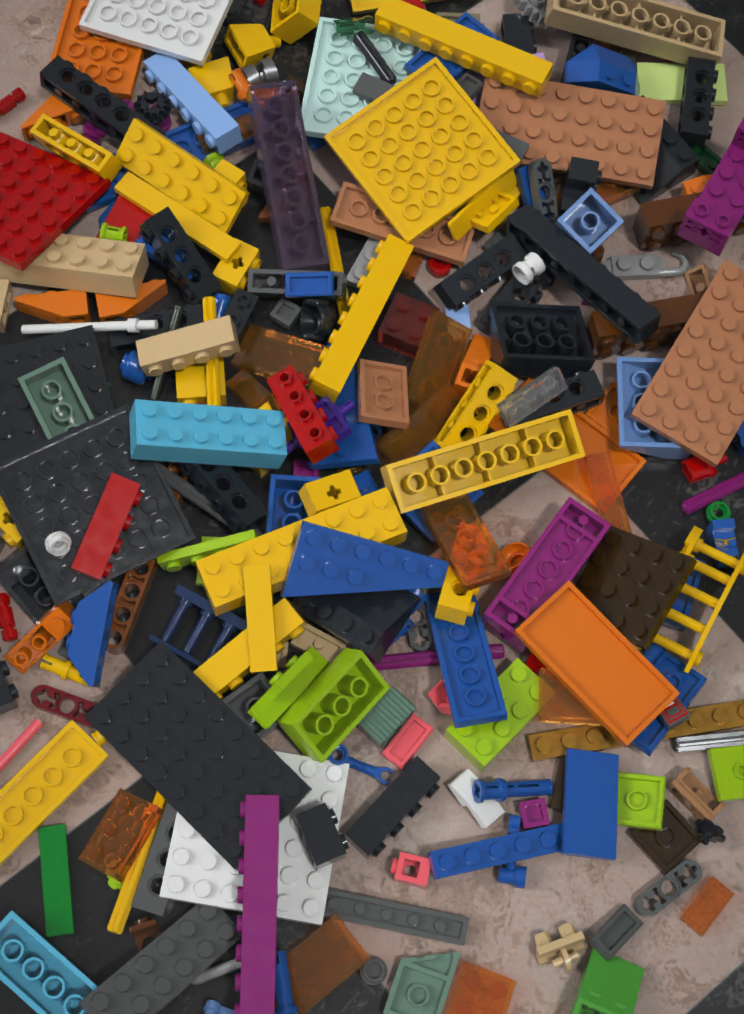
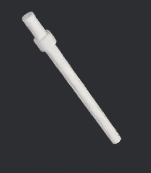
[21,318,158,334]

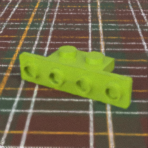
[248,647,329,730]

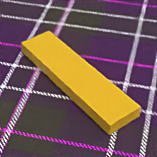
[243,564,278,673]

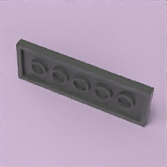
[79,904,242,1014]

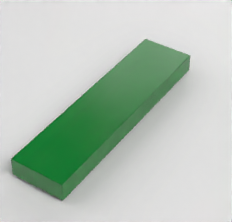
[38,824,75,938]

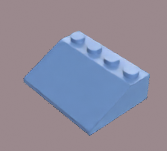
[616,357,691,460]

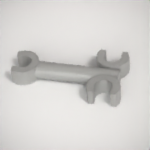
[192,957,241,985]

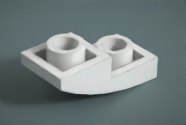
[448,769,505,828]

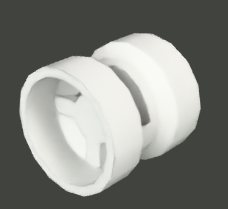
[512,252,546,285]

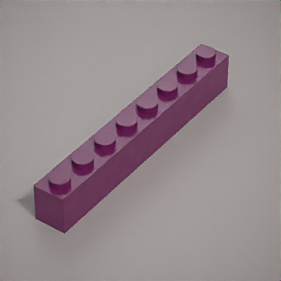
[234,795,280,1014]

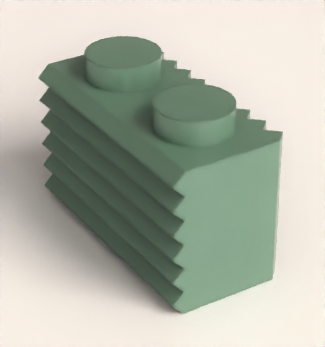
[358,686,416,749]

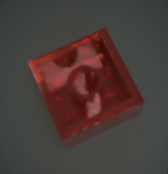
[377,292,441,361]

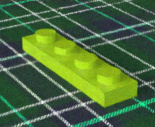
[157,529,259,572]

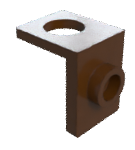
[129,917,162,953]

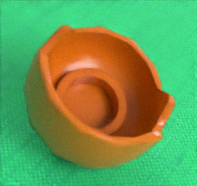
[495,542,531,577]

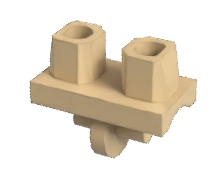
[535,922,585,972]

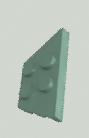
[383,951,461,1014]

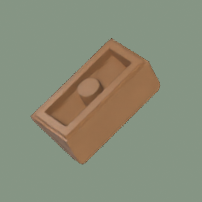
[684,263,713,295]

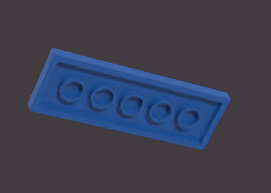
[424,592,507,729]

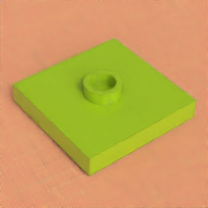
[707,745,744,802]
[617,772,667,831]

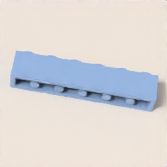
[143,53,243,155]

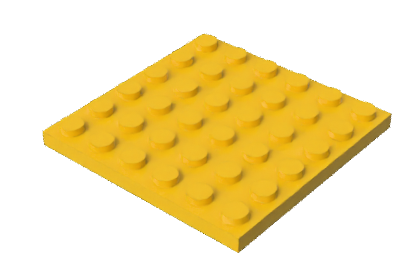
[324,57,521,244]

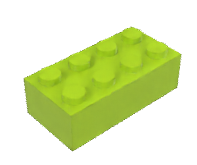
[276,648,391,763]
[444,658,556,773]

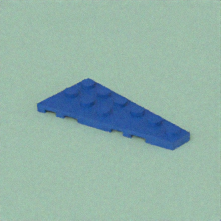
[308,342,381,470]
[280,520,449,597]

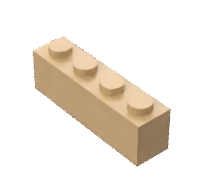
[135,315,240,377]

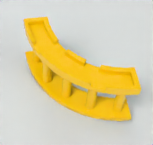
[635,526,744,673]

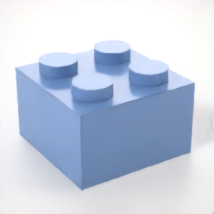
[555,187,624,255]

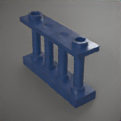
[148,584,247,690]

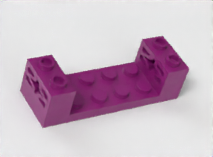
[677,118,744,256]
[482,497,611,654]

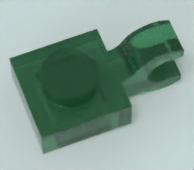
[333,15,374,36]

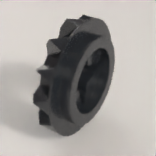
[134,89,171,123]

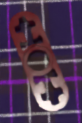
[31,685,97,728]

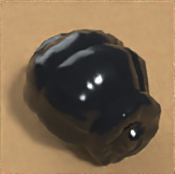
[299,297,337,343]

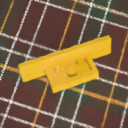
[448,170,520,241]

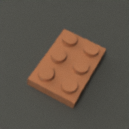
[357,359,409,429]

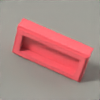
[381,713,434,771]

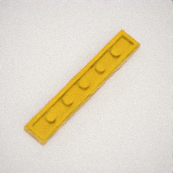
[114,171,241,263]

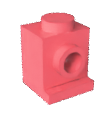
[390,852,431,890]

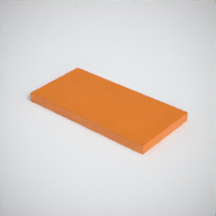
[488,377,647,516]
[513,580,680,748]

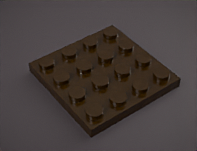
[575,526,697,651]

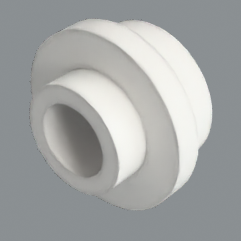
[45,531,71,556]

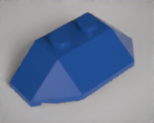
[564,44,640,96]
[66,581,119,688]

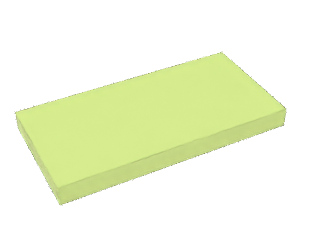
[636,62,728,105]

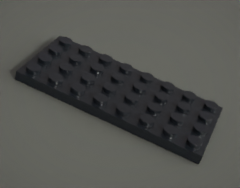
[85,641,312,870]

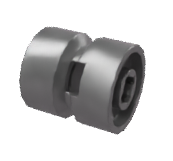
[241,57,280,86]

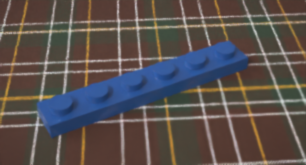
[428,823,562,880]

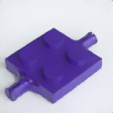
[286,395,357,455]

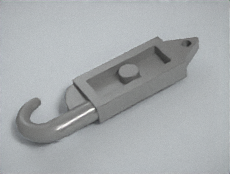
[603,251,689,280]

